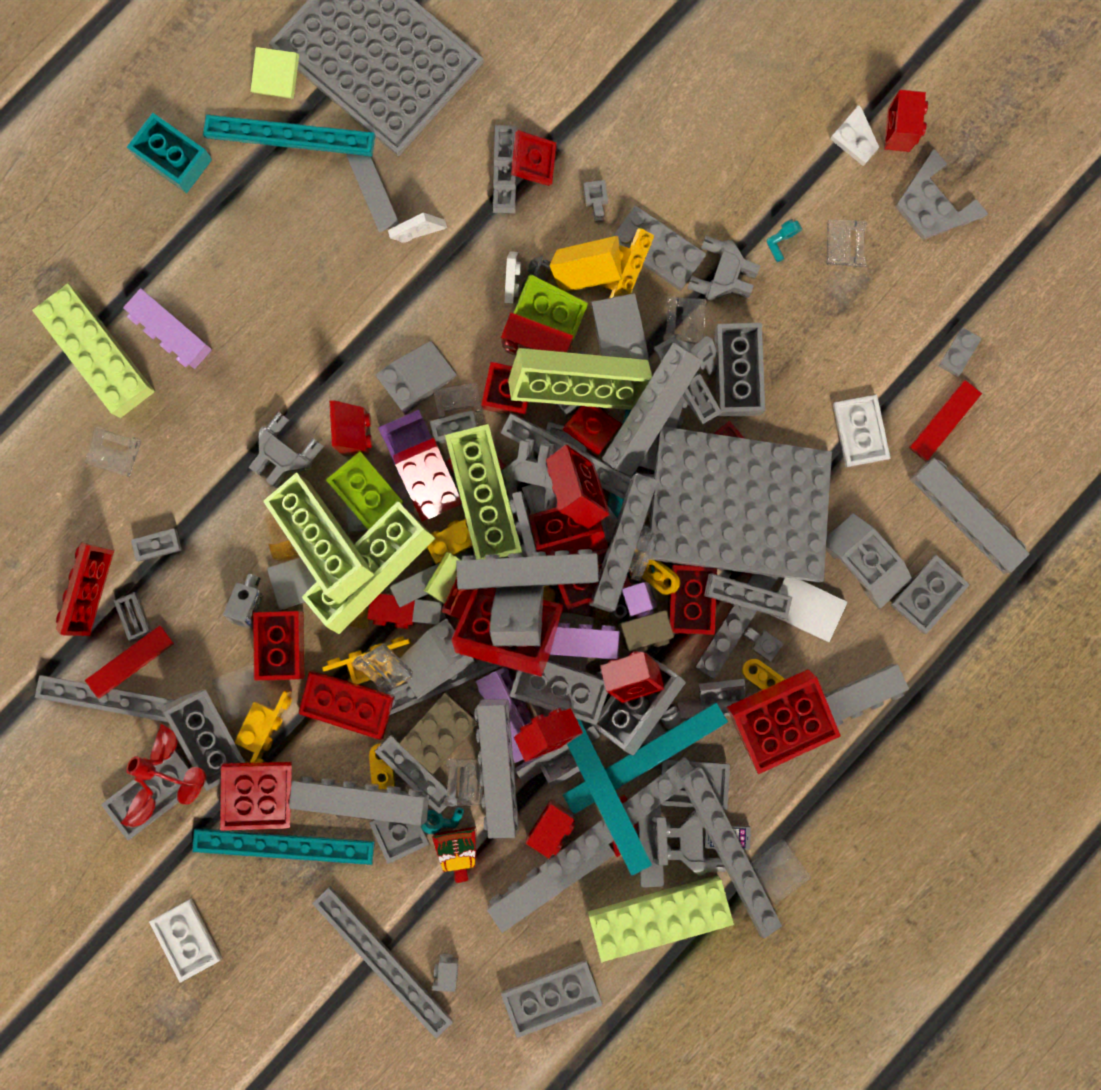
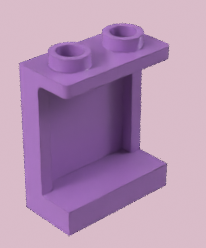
[378,410,432,477]

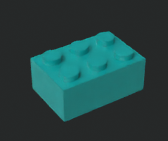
[127,112,213,194]

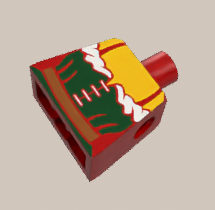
[432,826,477,883]

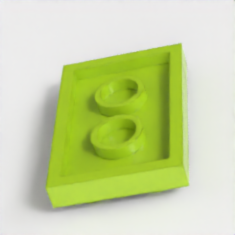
[514,275,588,341]
[326,451,404,530]

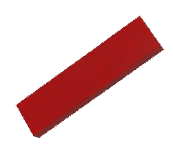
[909,380,982,462]
[85,625,174,699]

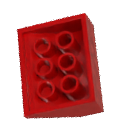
[56,542,114,636]
[451,588,563,677]
[726,669,841,775]

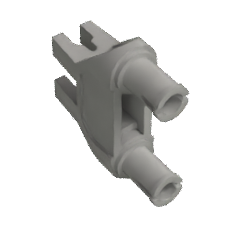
[687,235,761,300]
[249,412,324,488]
[502,438,558,510]
[667,810,726,876]

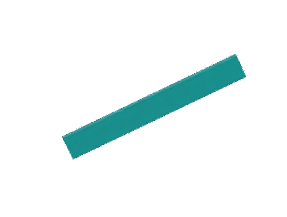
[203,114,376,157]
[562,702,728,814]
[550,710,652,876]
[192,828,375,865]

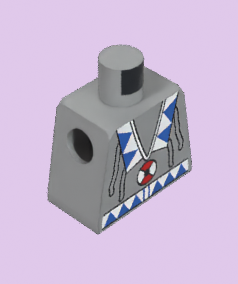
[223,574,263,629]

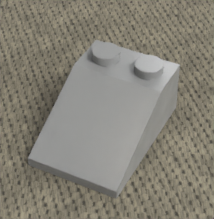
[591,293,649,362]
[376,341,457,415]
[490,585,544,646]
[396,618,475,699]

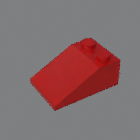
[329,400,373,456]

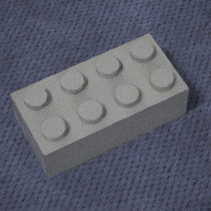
[714,323,765,417]
[591,651,686,756]

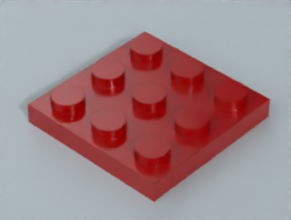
[220,762,292,831]

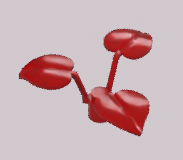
[121,724,206,827]

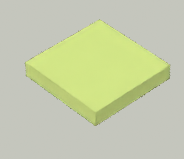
[251,47,299,99]
[424,552,461,604]

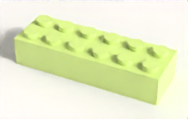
[32,283,155,418]
[508,348,652,410]
[445,424,523,560]
[263,473,375,604]
[302,501,435,634]
[588,875,734,962]

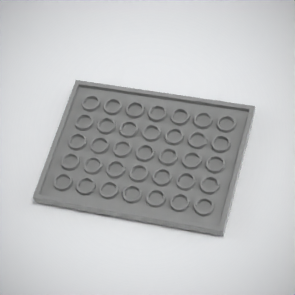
[268,0,484,157]
[647,427,832,582]

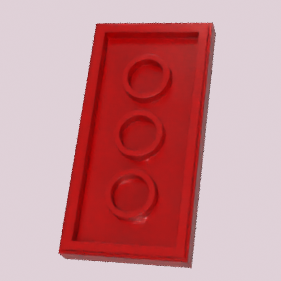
[298,670,394,740]

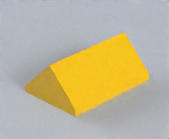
[549,236,622,292]

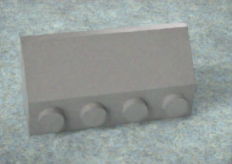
[161,689,245,791]

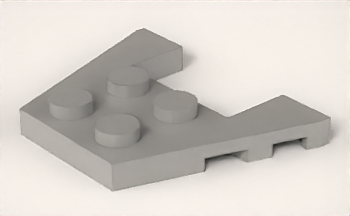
[895,149,988,240]

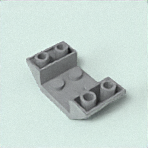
[826,513,913,609]

